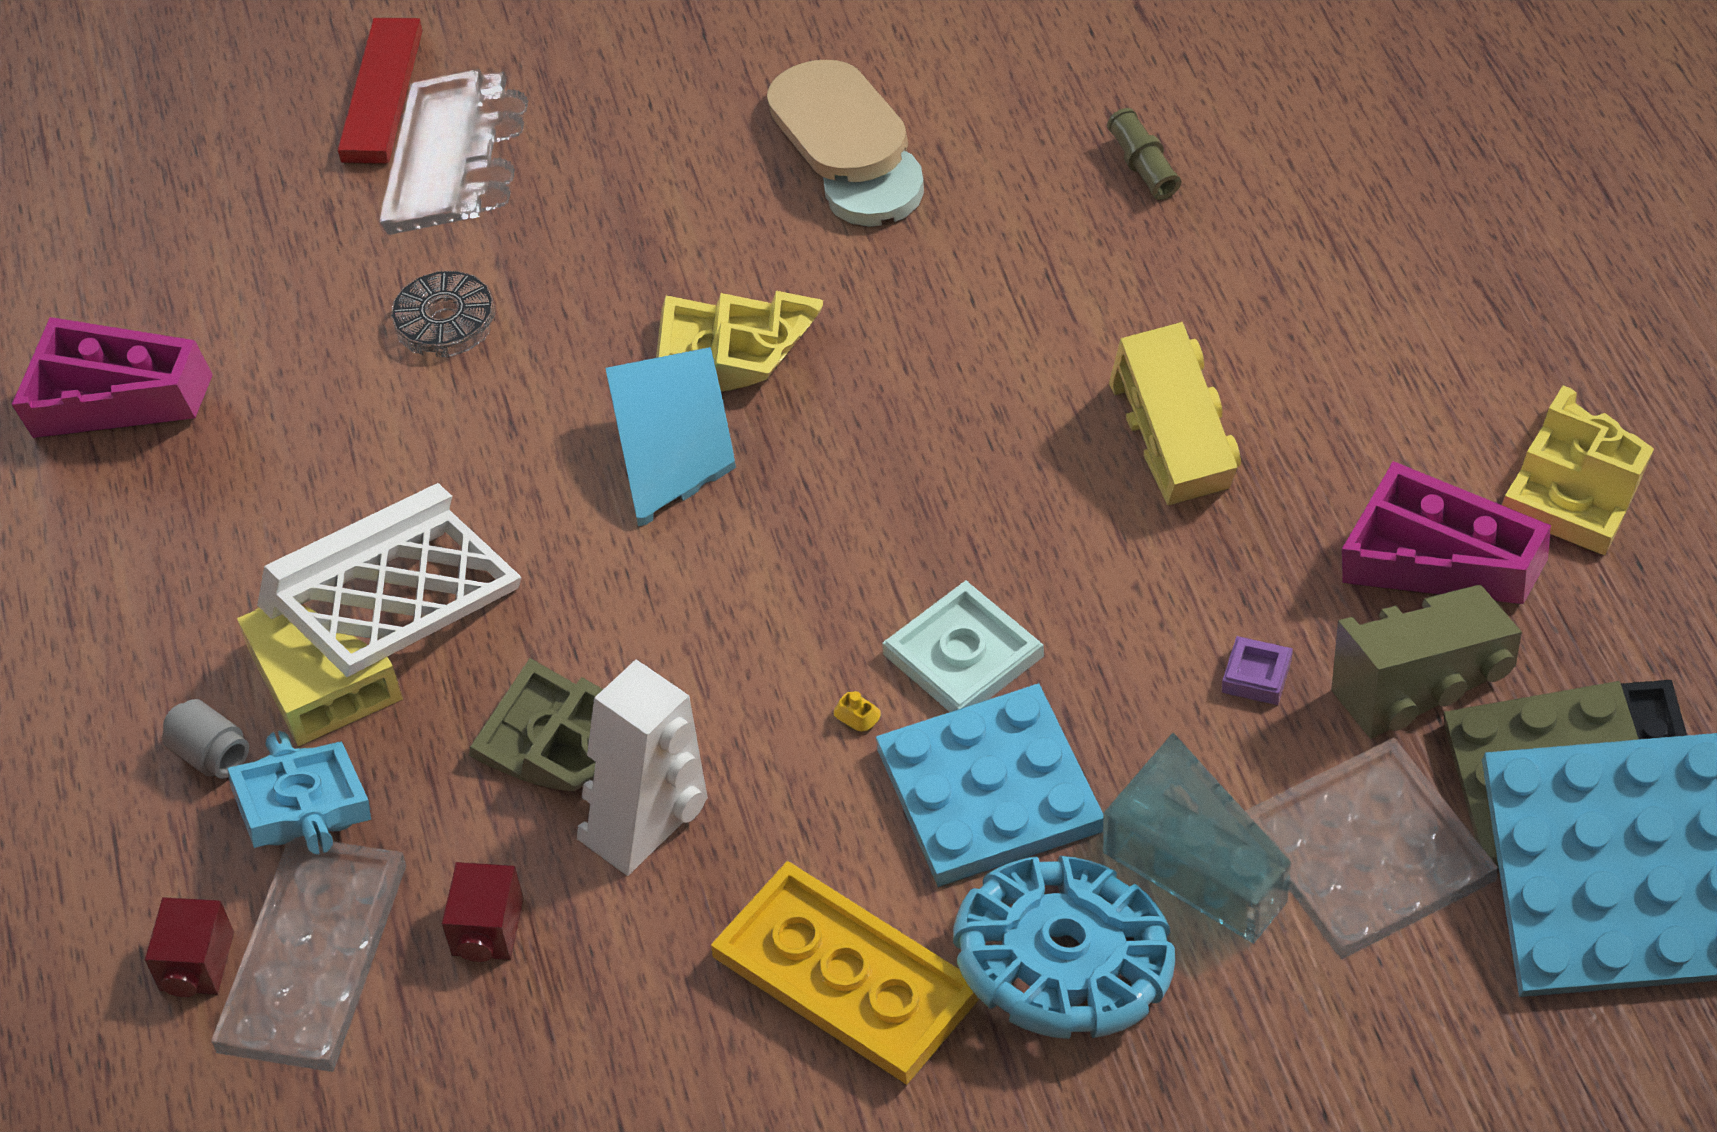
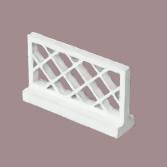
[257,483,521,677]

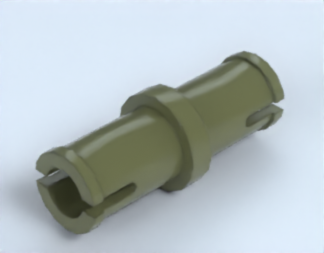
[1107,108,1182,200]

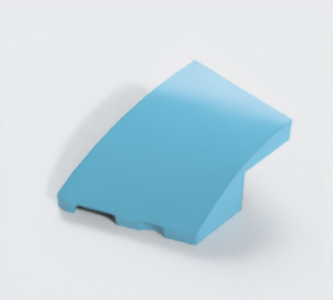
[605,347,736,526]

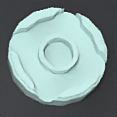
[823,150,924,227]

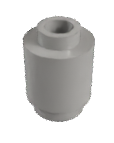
[162,699,249,779]

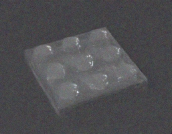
[1241,738,1498,960]

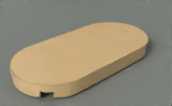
[767,60,908,182]

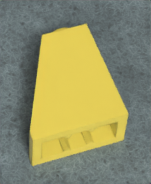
[237,604,403,746]

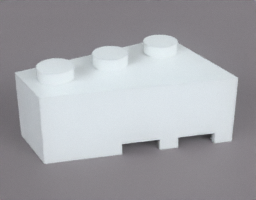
[577,659,708,876]

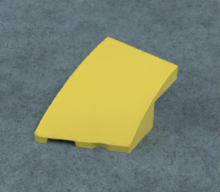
[656,291,823,392]
[1502,386,1654,556]

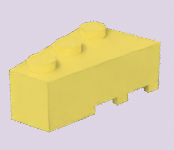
[1109,322,1241,505]

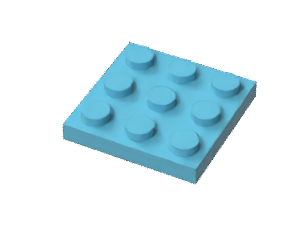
[876,683,1105,887]

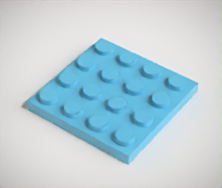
[1482,733,1717,997]

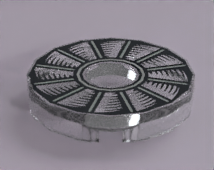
[391,270,496,357]

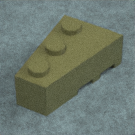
[1331,584,1522,739]

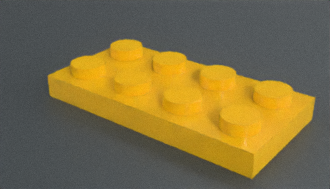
[711,861,979,1085]

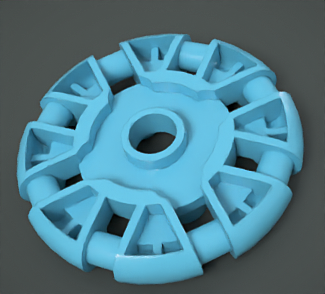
[953,856,1175,1039]

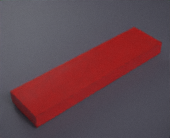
[338,18,423,163]

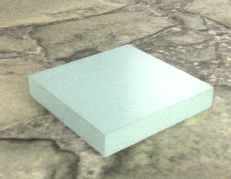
[882,580,1044,712]

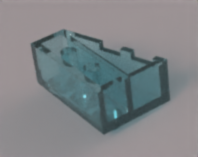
[1103,733,1291,944]

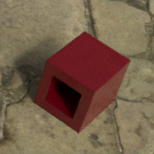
[442,862,524,962]
[145,897,234,997]

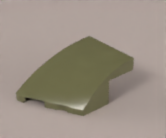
[469,658,603,791]

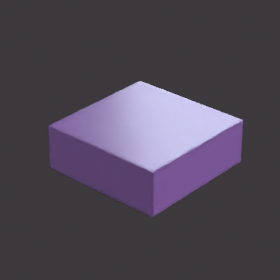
[1222,636,1293,705]

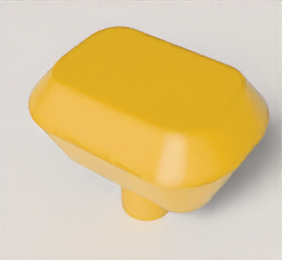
[834,691,881,731]

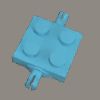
[227,731,371,854]

